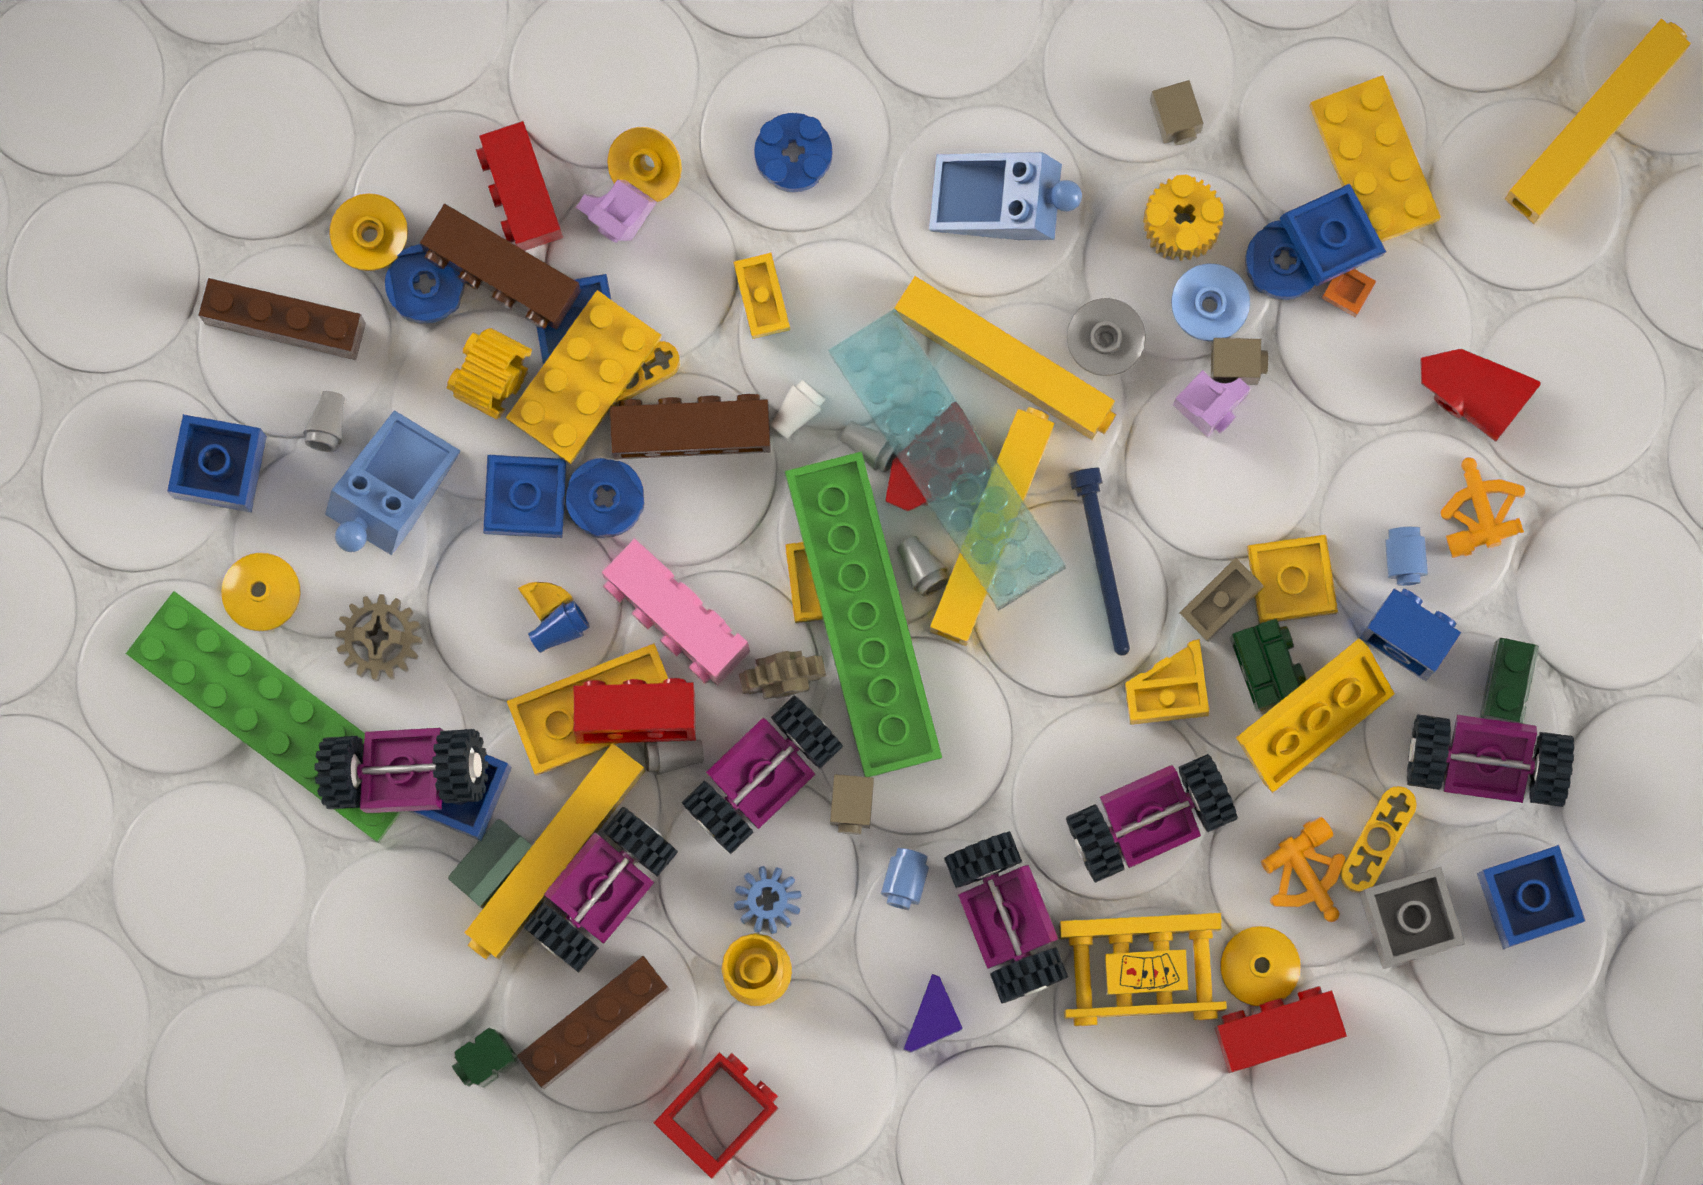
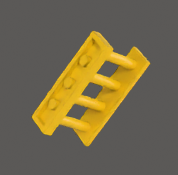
[1059,913,1227,1026]

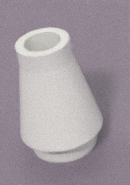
[770,379,826,439]

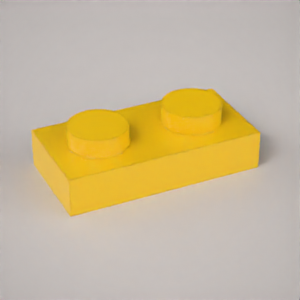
[733,253,790,339]

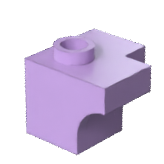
[576,179,657,243]
[1173,370,1251,437]

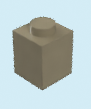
[1150,80,1204,145]
[1211,338,1268,385]
[830,774,874,835]

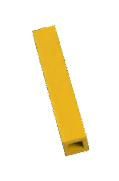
[1505,18,1691,224]
[894,276,1116,440]
[930,407,1054,647]
[464,743,646,960]

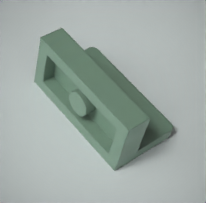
[448,819,532,909]

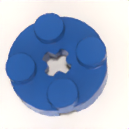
[754,113,832,192]
[1245,220,1315,300]
[385,244,465,324]
[566,458,644,538]

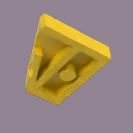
[1125,639,1209,725]

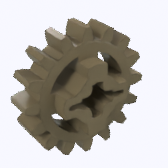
[335,594,423,681]
[739,651,826,699]

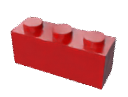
[476,121,563,251]
[573,678,696,744]
[1214,986,1347,1074]

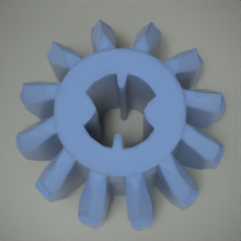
[734,866,802,934]

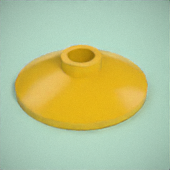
[607,127,682,202]
[329,193,408,271]
[221,553,301,631]
[1220,926,1301,1006]

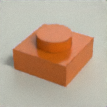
[1322,269,1376,317]

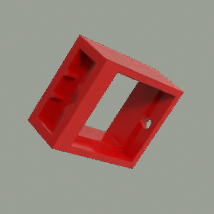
[653,1052,779,1179]

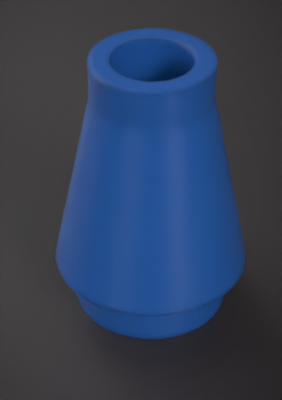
[528,601,590,653]

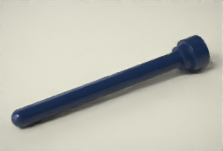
[1069,467,1130,656]

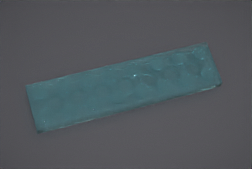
[828,309,1066,611]

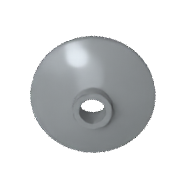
[1067,298,1146,376]

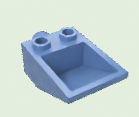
[929,152,1082,240]
[325,410,460,555]

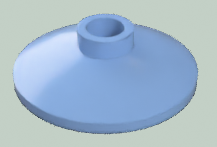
[1171,264,1250,341]

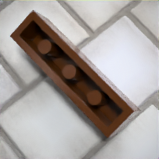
[420,203,581,330]
[198,278,366,360]
[610,394,771,460]
[517,956,670,1089]

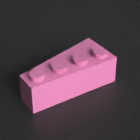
[602,538,750,686]

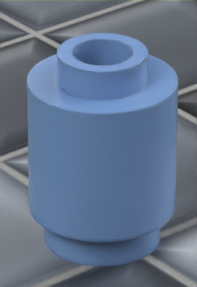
[1385,527,1428,586]
[881,848,929,910]

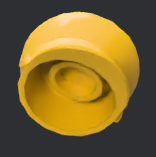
[721,933,792,1006]

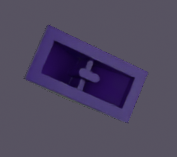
[903,974,963,1053]

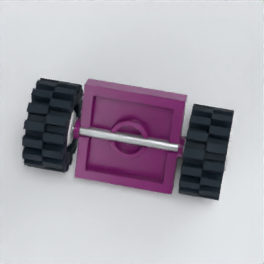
[681,695,843,854]
[1407,714,1574,807]
[315,727,488,813]
[1066,754,1238,883]
[523,807,678,973]
[944,831,1068,1004]

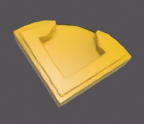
[518,582,574,622]

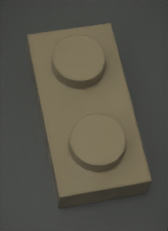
[1179,558,1264,642]

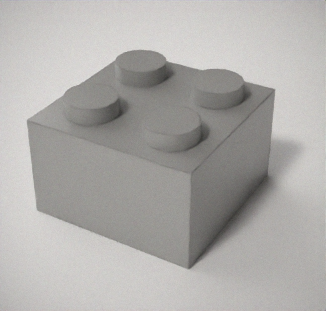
[1359,867,1465,969]

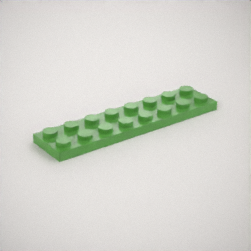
[785,451,942,777]
[125,591,402,843]

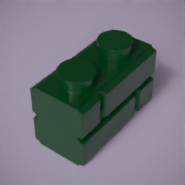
[1230,619,1306,712]
[1479,638,1539,724]
[452,1027,519,1088]

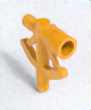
[1441,457,1526,558]
[1261,817,1345,922]

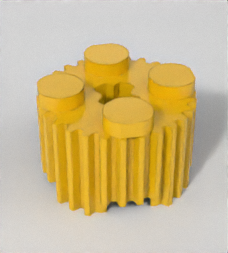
[1143,174,1224,261]
[447,328,532,419]

